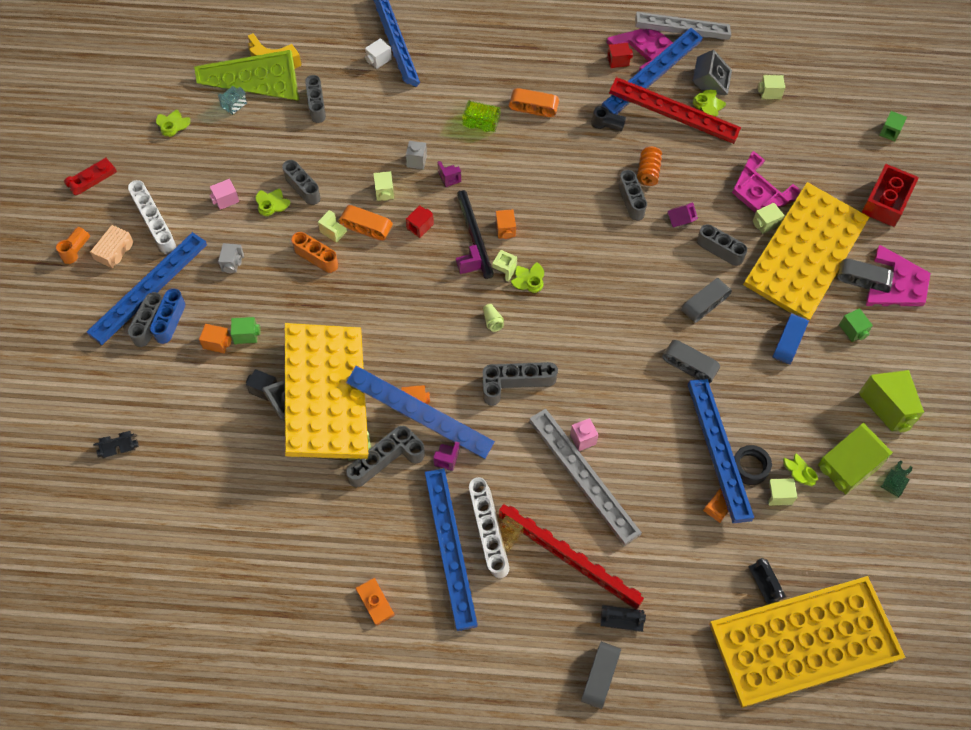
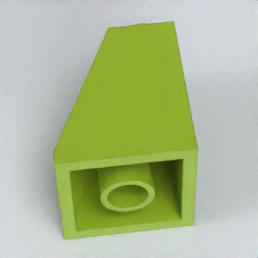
[859,370,924,432]
[818,423,893,495]

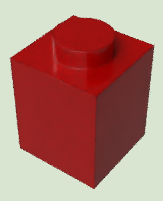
[607,42,633,68]
[406,205,434,238]

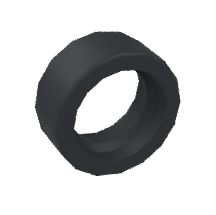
[734,445,772,485]

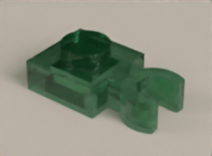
[881,460,913,498]

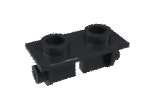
[93,431,139,458]
[748,558,786,605]
[600,605,646,632]

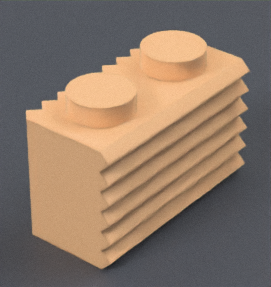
[90,225,133,268]

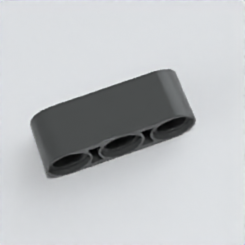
[305,75,326,123]
[282,160,321,205]
[618,170,647,221]
[697,224,748,266]
[837,259,894,293]
[681,278,732,323]
[128,292,162,347]
[662,340,720,383]
[581,641,621,709]

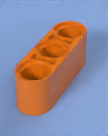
[509,88,559,117]
[339,205,393,241]
[291,232,338,273]

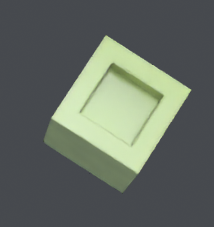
[318,210,347,243]
[492,250,517,282]
[768,478,798,506]

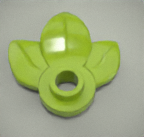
[693,90,726,116]
[156,110,191,137]
[256,189,291,216]
[511,263,545,293]
[783,453,818,486]

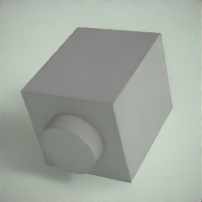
[406,141,427,170]

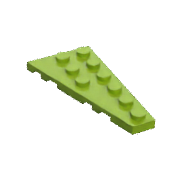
[194,50,299,101]

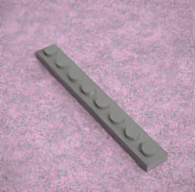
[529,409,642,546]

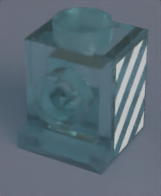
[218,86,247,115]

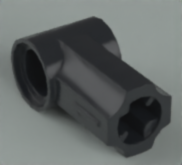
[591,106,626,132]

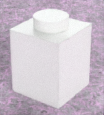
[365,39,392,69]

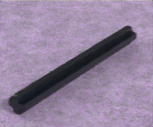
[457,190,494,279]

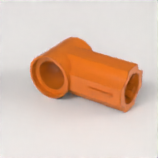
[56,227,90,264]

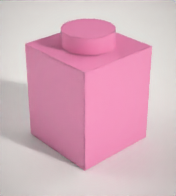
[209,179,239,210]
[570,418,598,451]

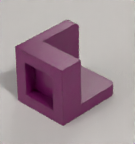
[437,161,461,187]
[667,202,698,227]
[456,245,481,274]
[433,442,460,471]

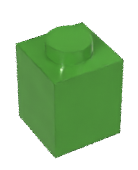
[879,111,907,142]
[839,308,873,342]
[231,317,260,344]

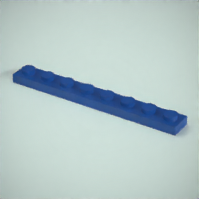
[373,0,420,87]
[602,28,703,114]
[87,232,207,345]
[346,366,495,459]
[688,379,754,524]
[425,468,478,631]

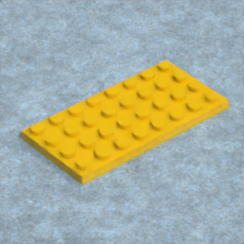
[743,182,869,320]
[284,323,368,459]
[709,576,905,708]

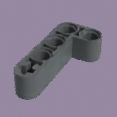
[483,362,558,406]
[346,426,425,487]

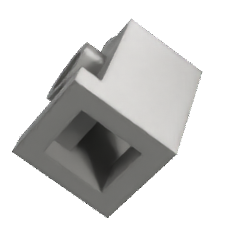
[218,243,244,273]

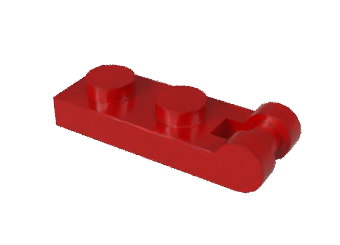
[64,158,117,195]

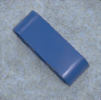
[150,289,185,344]
[772,313,809,365]

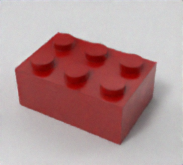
[861,164,919,227]

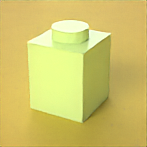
[758,75,785,99]
[374,171,394,201]
[753,203,784,234]

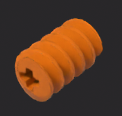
[637,146,663,186]

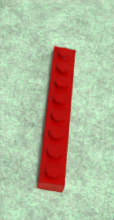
[609,77,741,144]
[498,504,644,609]

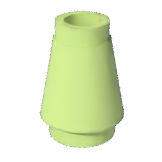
[483,304,504,332]

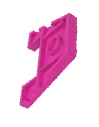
[606,29,673,71]
[732,151,801,213]
[866,245,931,306]

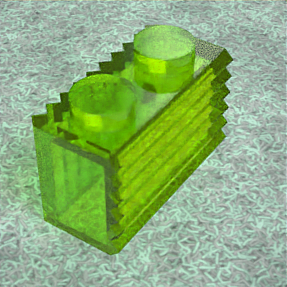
[462,100,501,132]

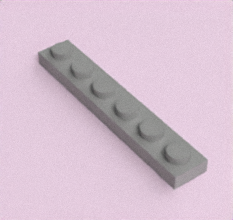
[635,12,731,40]

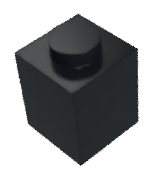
[246,369,278,401]

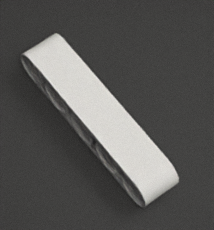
[128,180,176,254]
[469,477,509,578]

